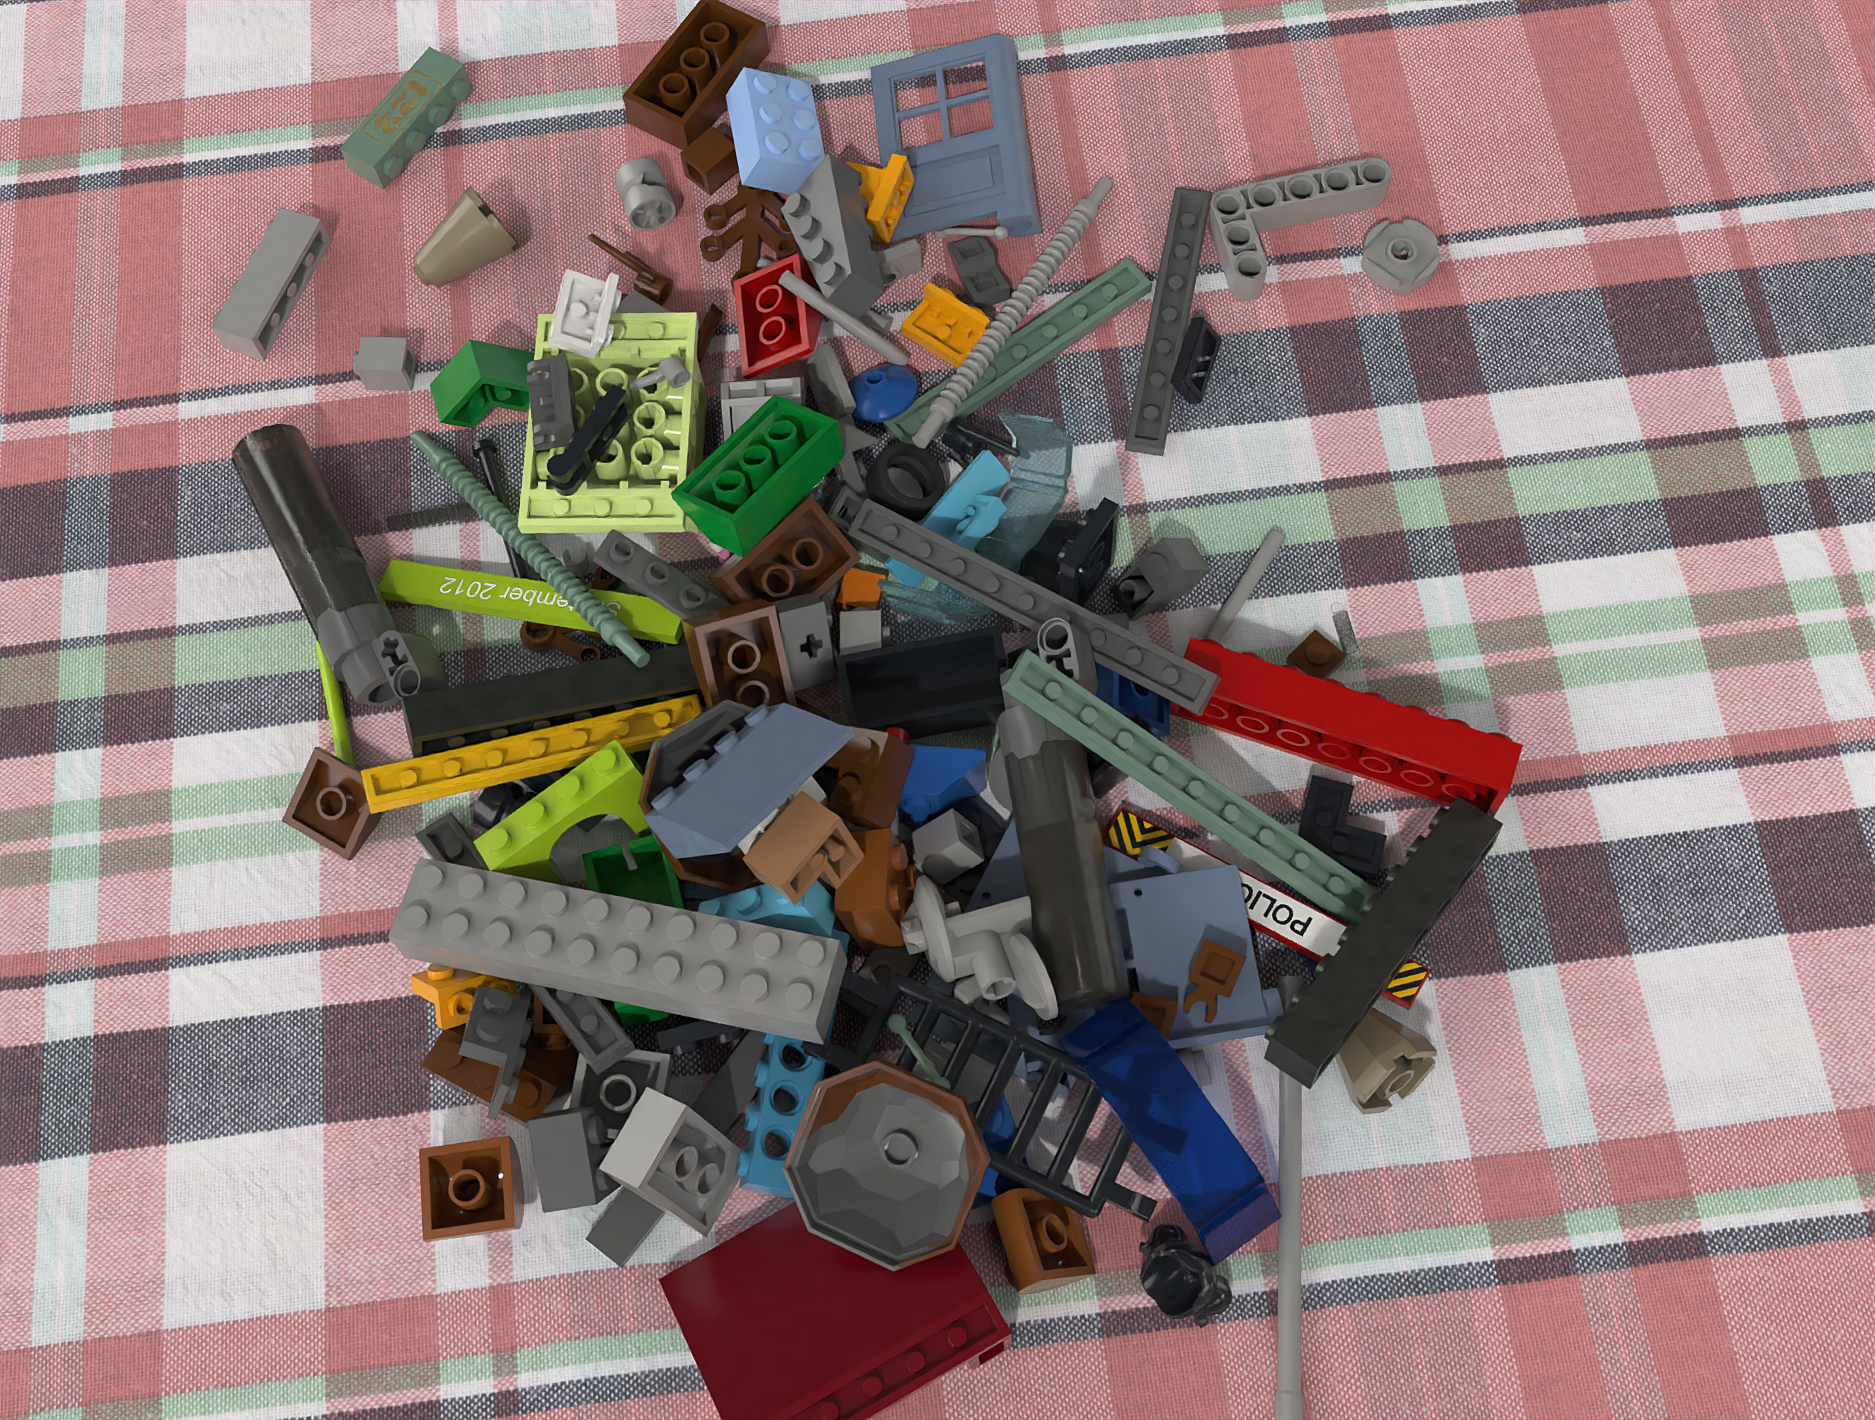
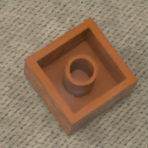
[834,828,920,950]

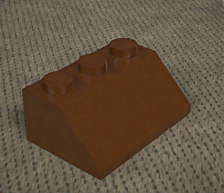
[421,1023,579,1129]

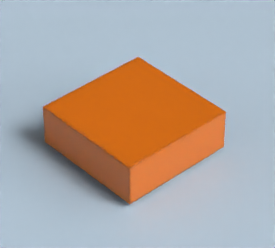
[836,568,887,611]

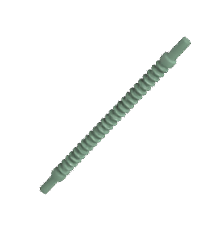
[411,430,650,668]

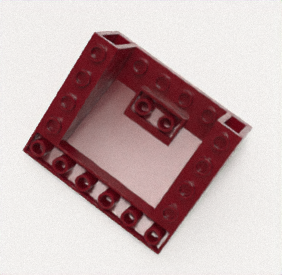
[658,1201,1012,1420]

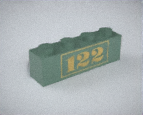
[340,47,472,189]

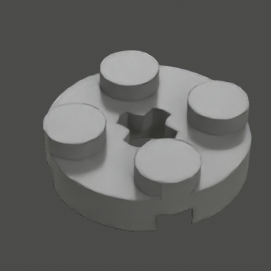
[1361,219,1440,295]

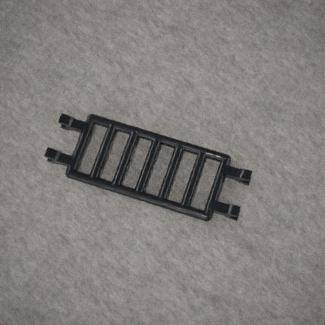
[801,968,1189,1224]

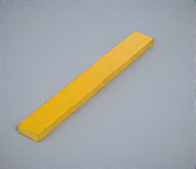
[361,694,703,814]

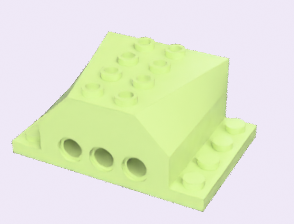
[518,312,707,534]

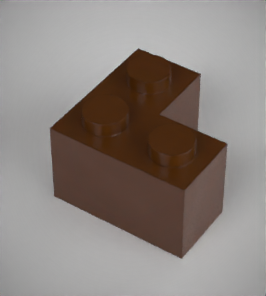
[819,725,915,829]

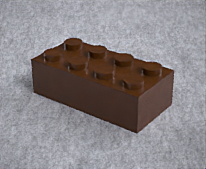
[623,0,770,150]

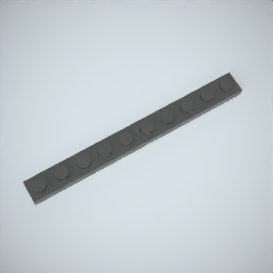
[847,498,1221,716]

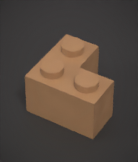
[742,791,865,905]

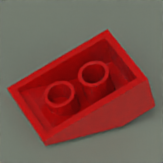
[733,253,824,380]

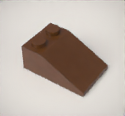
[681,598,798,709]

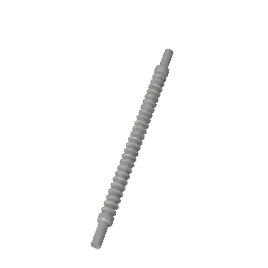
[912,177,1113,448]

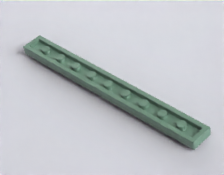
[1002,649,1379,926]

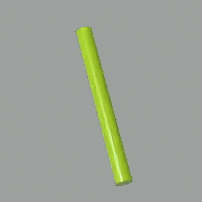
[315,640,356,768]

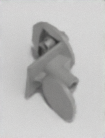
[900,875,1058,1020]

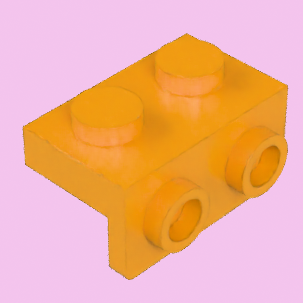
[901,282,990,369]
[411,964,518,1030]

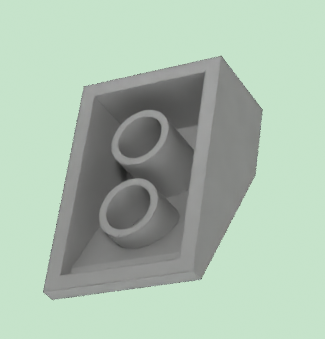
[599,1087,741,1237]

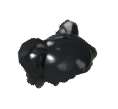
[1139,1223,1232,1328]

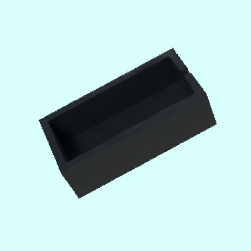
[835,625,1009,740]

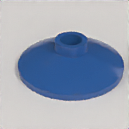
[848,364,918,423]

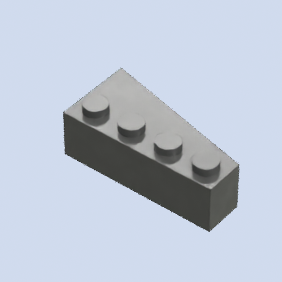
[781,153,884,319]

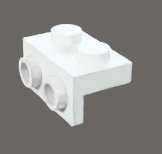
[547,269,622,359]

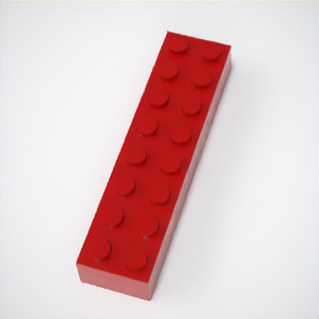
[1169,637,1523,818]

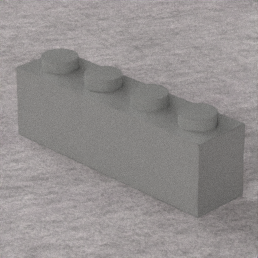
[211,207,332,361]

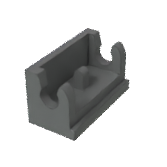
[527,353,578,451]

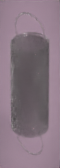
[1331,602,1361,664]

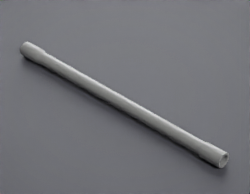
[1275,976,1304,1420]

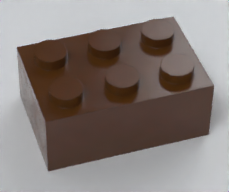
[708,496,862,605]

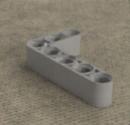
[1209,157,1392,301]

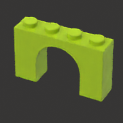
[473,739,652,887]

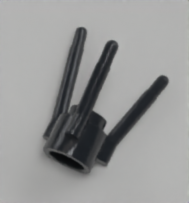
[942,417,1034,471]

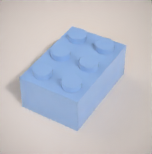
[726,67,825,194]

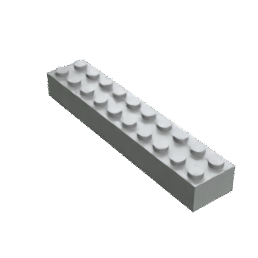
[388,857,847,1045]

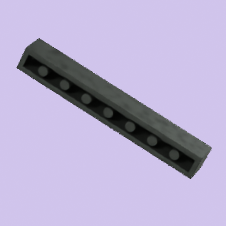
[402,644,706,758]
[1264,796,1503,1089]

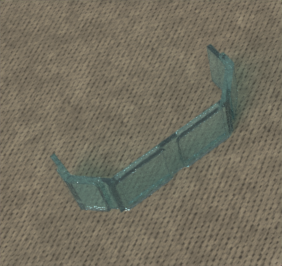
[877,410,1073,625]

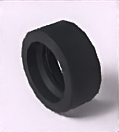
[865,443,946,522]

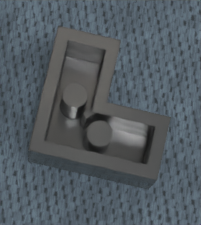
[527,1105,621,1213]

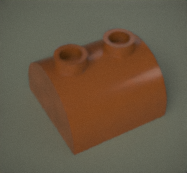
[419,1136,524,1242]
[991,1185,1096,1295]

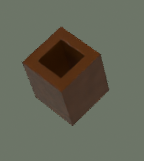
[680,126,739,196]

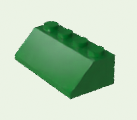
[671,394,845,557]

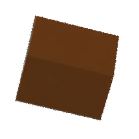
[282,747,381,860]

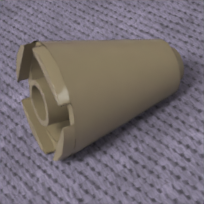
[412,186,520,288]

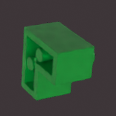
[430,339,535,429]

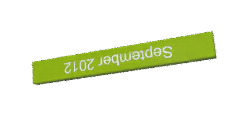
[376,559,684,645]

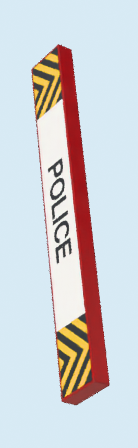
[1101,807,1431,1010]

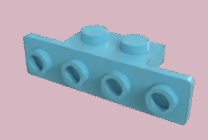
[885,450,1010,591]

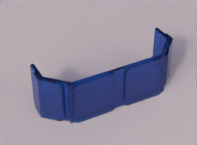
[1055,995,1282,1266]

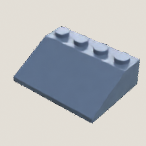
[644,703,855,859]

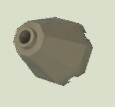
[1335,1007,1437,1115]

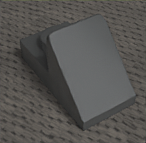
[830,417,881,493]

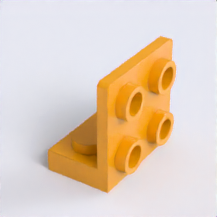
[845,153,915,245]

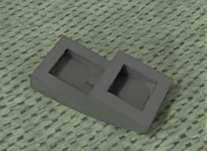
[947,236,1011,309]

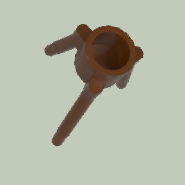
[588,234,673,306]

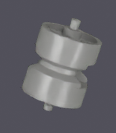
[615,158,676,231]

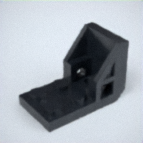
[999,497,1119,608]

